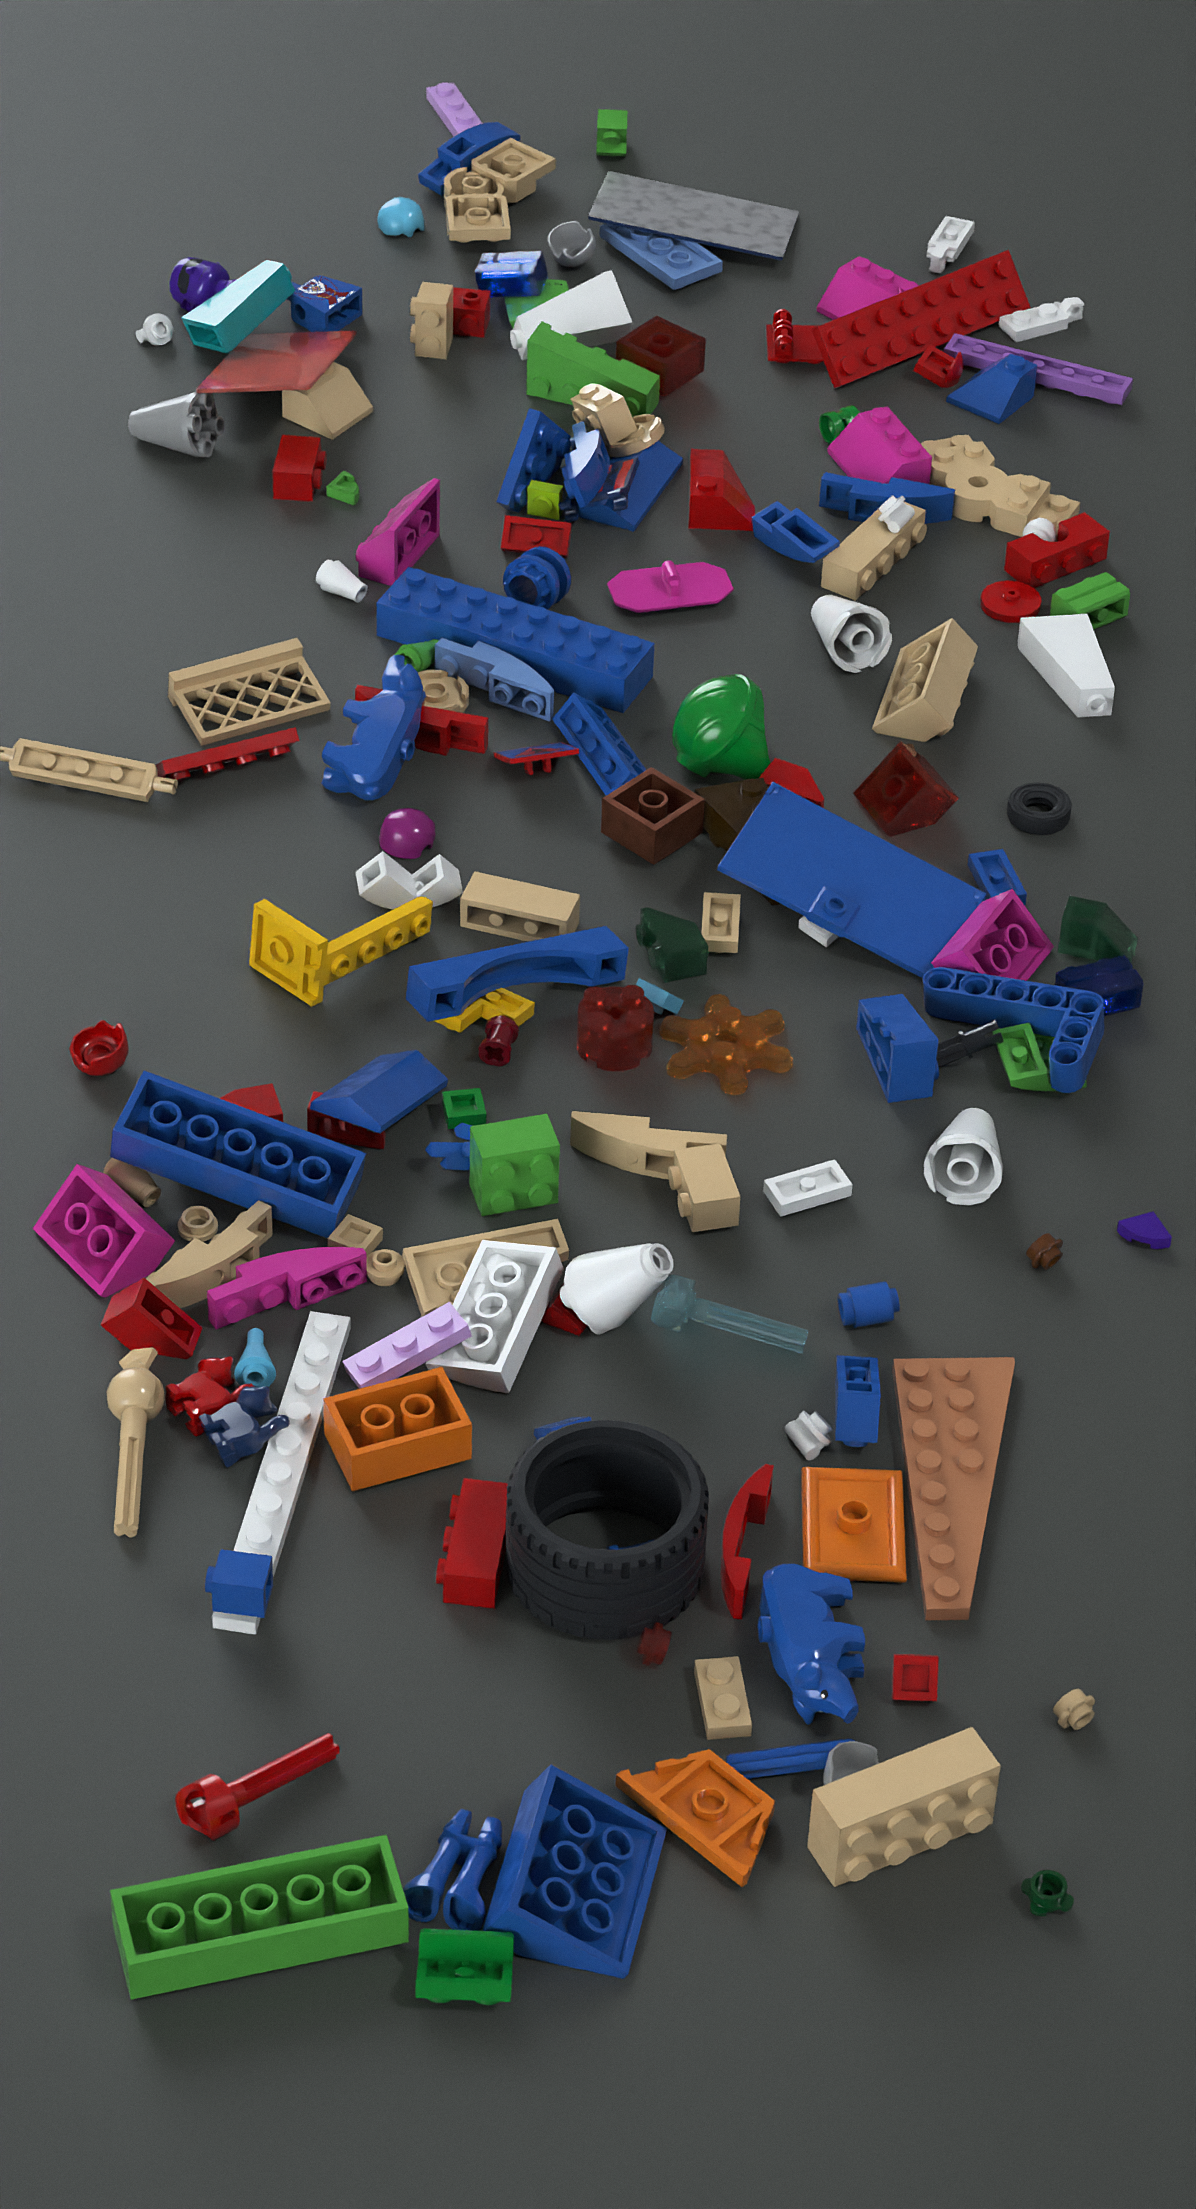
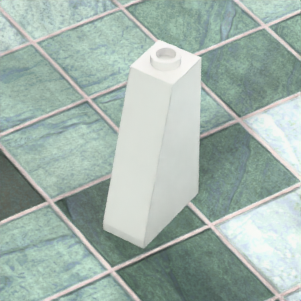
[510,270,632,360]
[1017,614,1115,717]

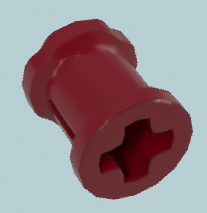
[478,1016,519,1067]

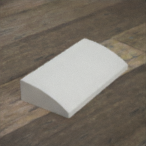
[425,1240,564,1393]

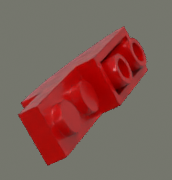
[355,685,489,756]

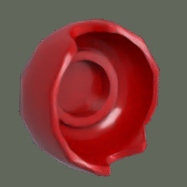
[69,1020,129,1076]

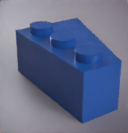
[856,994,939,1103]

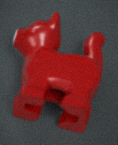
[165,1356,254,1437]

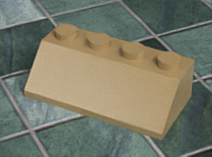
[872,618,978,742]

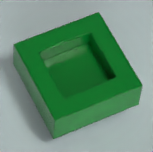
[442,1088,487,1129]

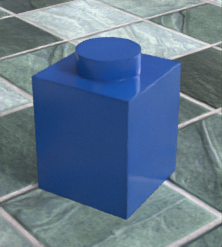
[205,1549,273,1618]

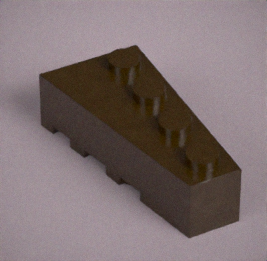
[694,778,781,906]

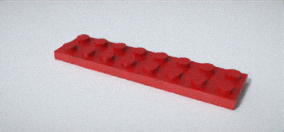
[812,250,1031,388]

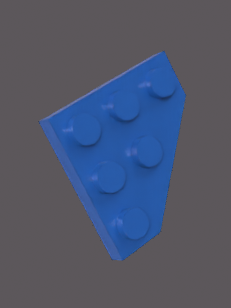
[496,408,571,513]

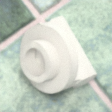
[136,313,173,346]
[878,495,915,533]
[784,1411,832,1460]

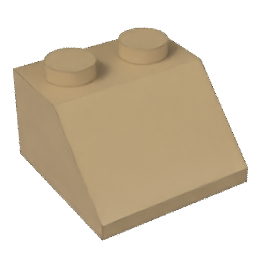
[282,359,373,440]

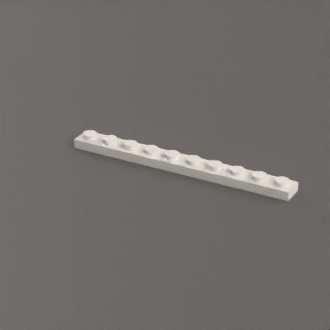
[212,1311,351,1635]

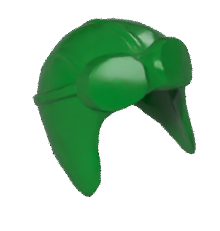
[672,674,771,780]

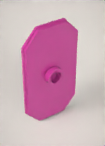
[607,560,734,613]

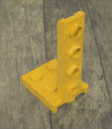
[249,897,433,1007]

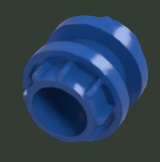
[503,547,571,610]

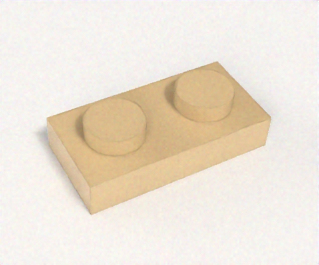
[700,892,741,953]
[694,1656,752,1740]

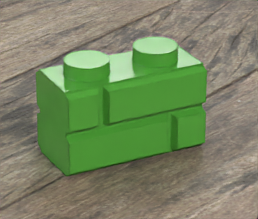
[1050,572,1130,630]

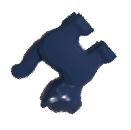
[199,1386,290,1468]

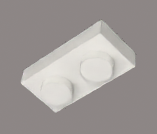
[763,1159,853,1217]

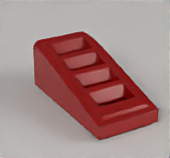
[307,1091,385,1150]

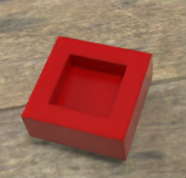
[891,1654,939,1701]

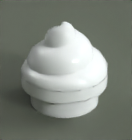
[1023,518,1056,542]

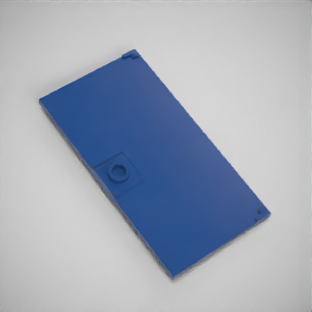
[717,782,987,978]

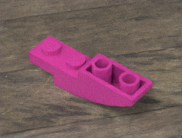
[207,1247,367,1330]

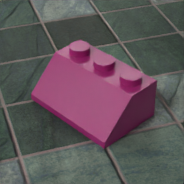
[817,256,918,320]
[827,406,932,484]
[356,478,440,586]
[931,889,1054,981]
[32,1164,175,1298]

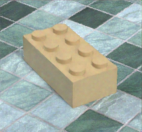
[807,1727,1001,1887]

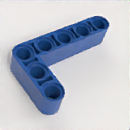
[923,967,1104,1093]

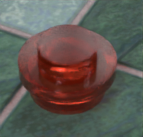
[637,1622,672,1666]

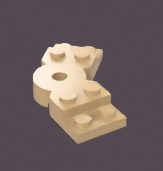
[444,138,556,243]
[920,435,1080,542]

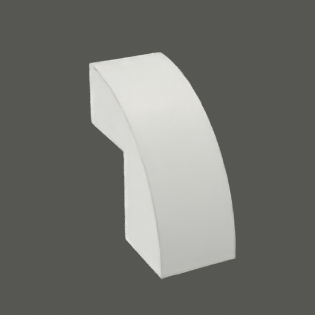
[356,851,463,909]

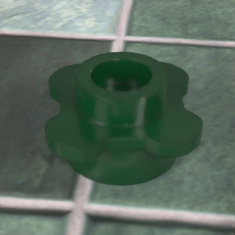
[1021,1870,1074,1917]

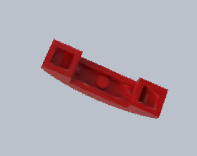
[720,1464,774,1620]

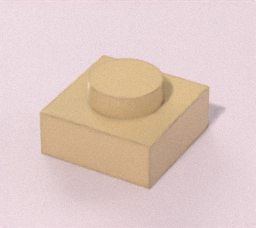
[328,1214,383,1256]

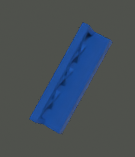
[552,693,646,796]

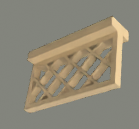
[168,638,331,746]

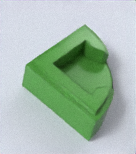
[326,471,359,506]

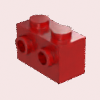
[453,287,490,338]

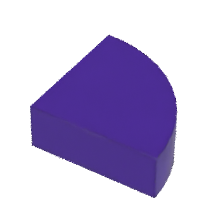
[1117,1211,1172,1249]

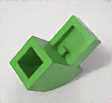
[596,109,628,157]

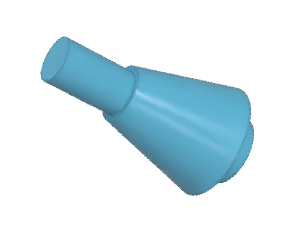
[234,1328,276,1387]

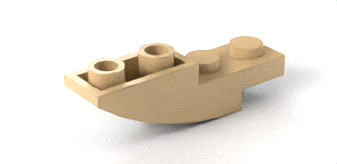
[570,1111,727,1179]
[146,1200,272,1308]

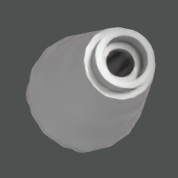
[128,392,224,457]

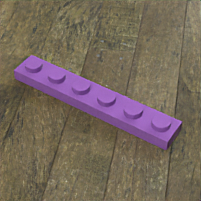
[944,333,1133,405]

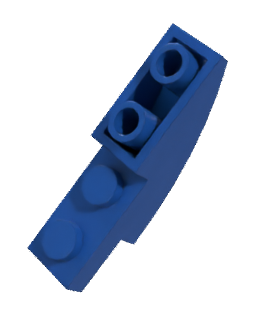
[418,122,520,196]
[561,421,610,508]
[819,472,955,524]

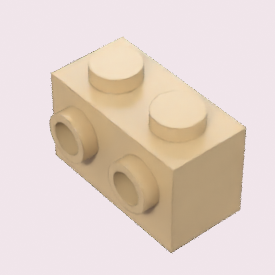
[410,282,453,359]
[571,384,638,446]
[668,1143,740,1232]

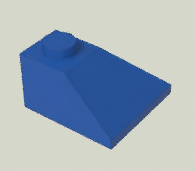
[946,354,1037,424]

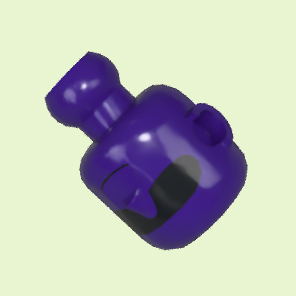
[169,257,237,312]

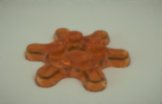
[659,994,793,1095]

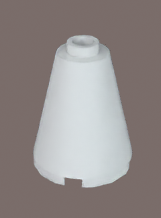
[811,595,892,673]
[924,1108,1003,1206]

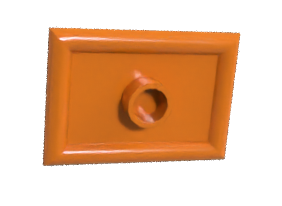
[801,1467,907,1583]

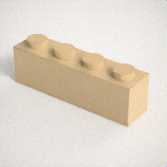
[821,502,927,601]

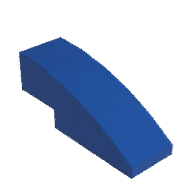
[752,501,840,563]

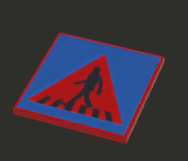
[493,742,579,775]

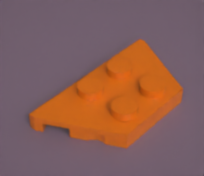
[616,1749,775,1887]

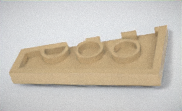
[402,1219,569,1317]

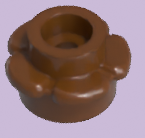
[1026,1233,1063,1270]

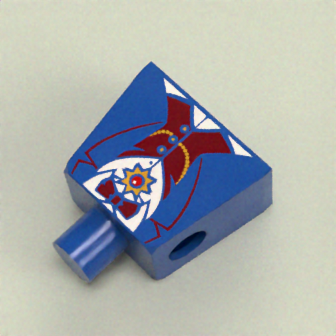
[286,275,362,336]

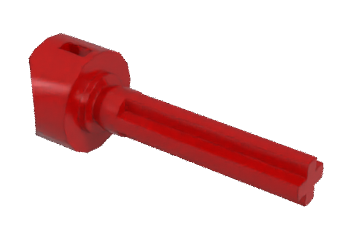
[175,1733,340,1841]

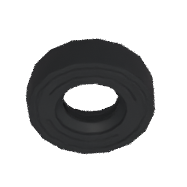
[1007,782,1072,835]

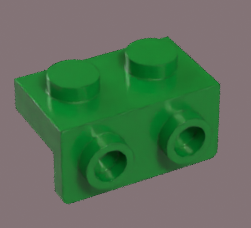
[415,1928,514,2005]

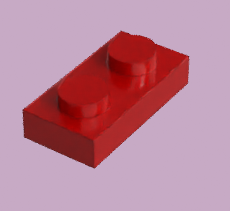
[501,515,572,558]

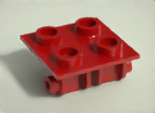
[766,309,824,364]

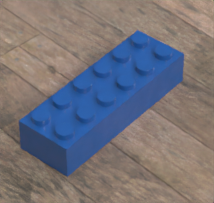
[110,1070,366,1238]

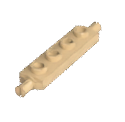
[0,738,178,802]

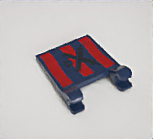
[559,457,640,522]

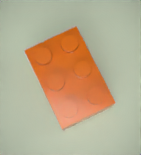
[323,1367,472,1492]

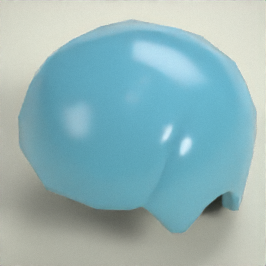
[377,197,425,238]

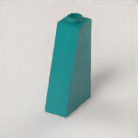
[181,260,295,353]

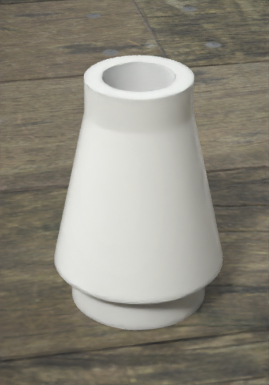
[316,559,368,603]

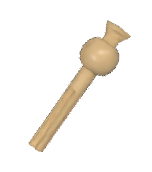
[106,1347,165,1538]

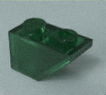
[1058,896,1138,967]
[635,907,708,983]

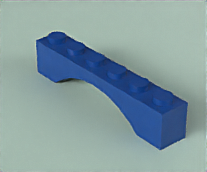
[406,926,629,1022]

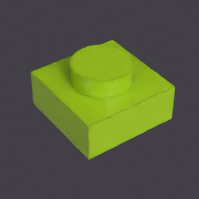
[527,480,563,520]

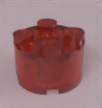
[576,985,654,1071]

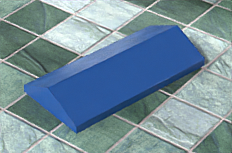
[579,441,683,532]
[310,1050,448,1133]

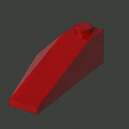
[688,449,755,531]

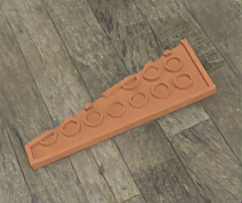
[892,1357,1015,1621]

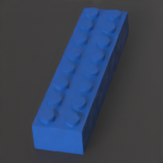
[377,567,655,713]

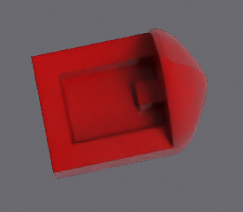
[913,344,963,388]

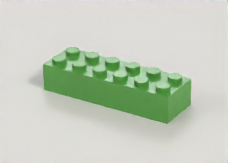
[110,1834,409,2000]

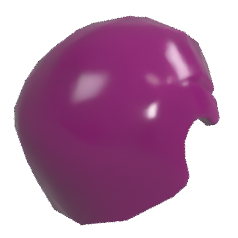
[379,808,436,859]

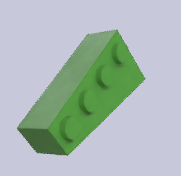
[526,321,660,417]

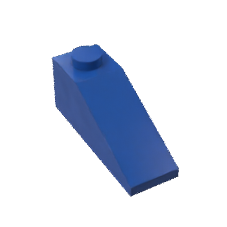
[835,1355,881,1447]

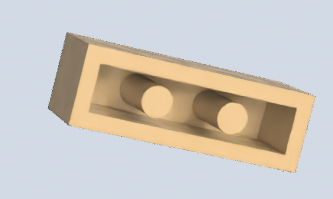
[460,871,580,942]

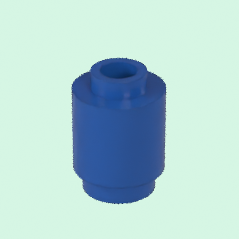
[837,1281,900,1328]

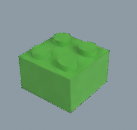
[469,1114,560,1216]

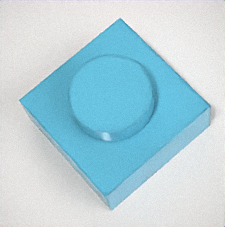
[632,978,684,1015]

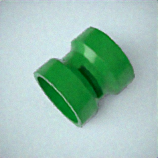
[819,405,860,444]

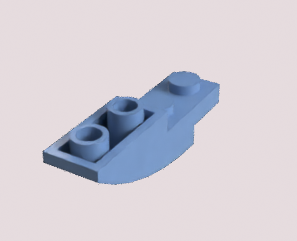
[435,638,554,722]

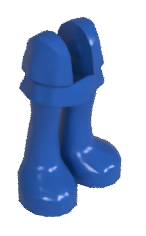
[403,1809,502,1931]

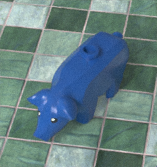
[322,655,426,800]
[758,1564,865,1725]

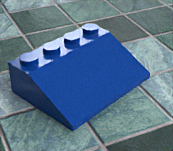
[482,1765,667,1979]

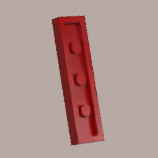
[156,727,300,781]

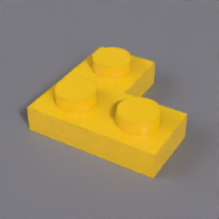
[434,988,535,1033]

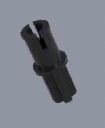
[936,1019,1004,1067]

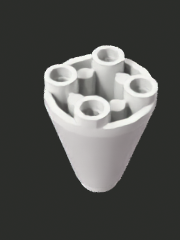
[560,1243,674,1335]

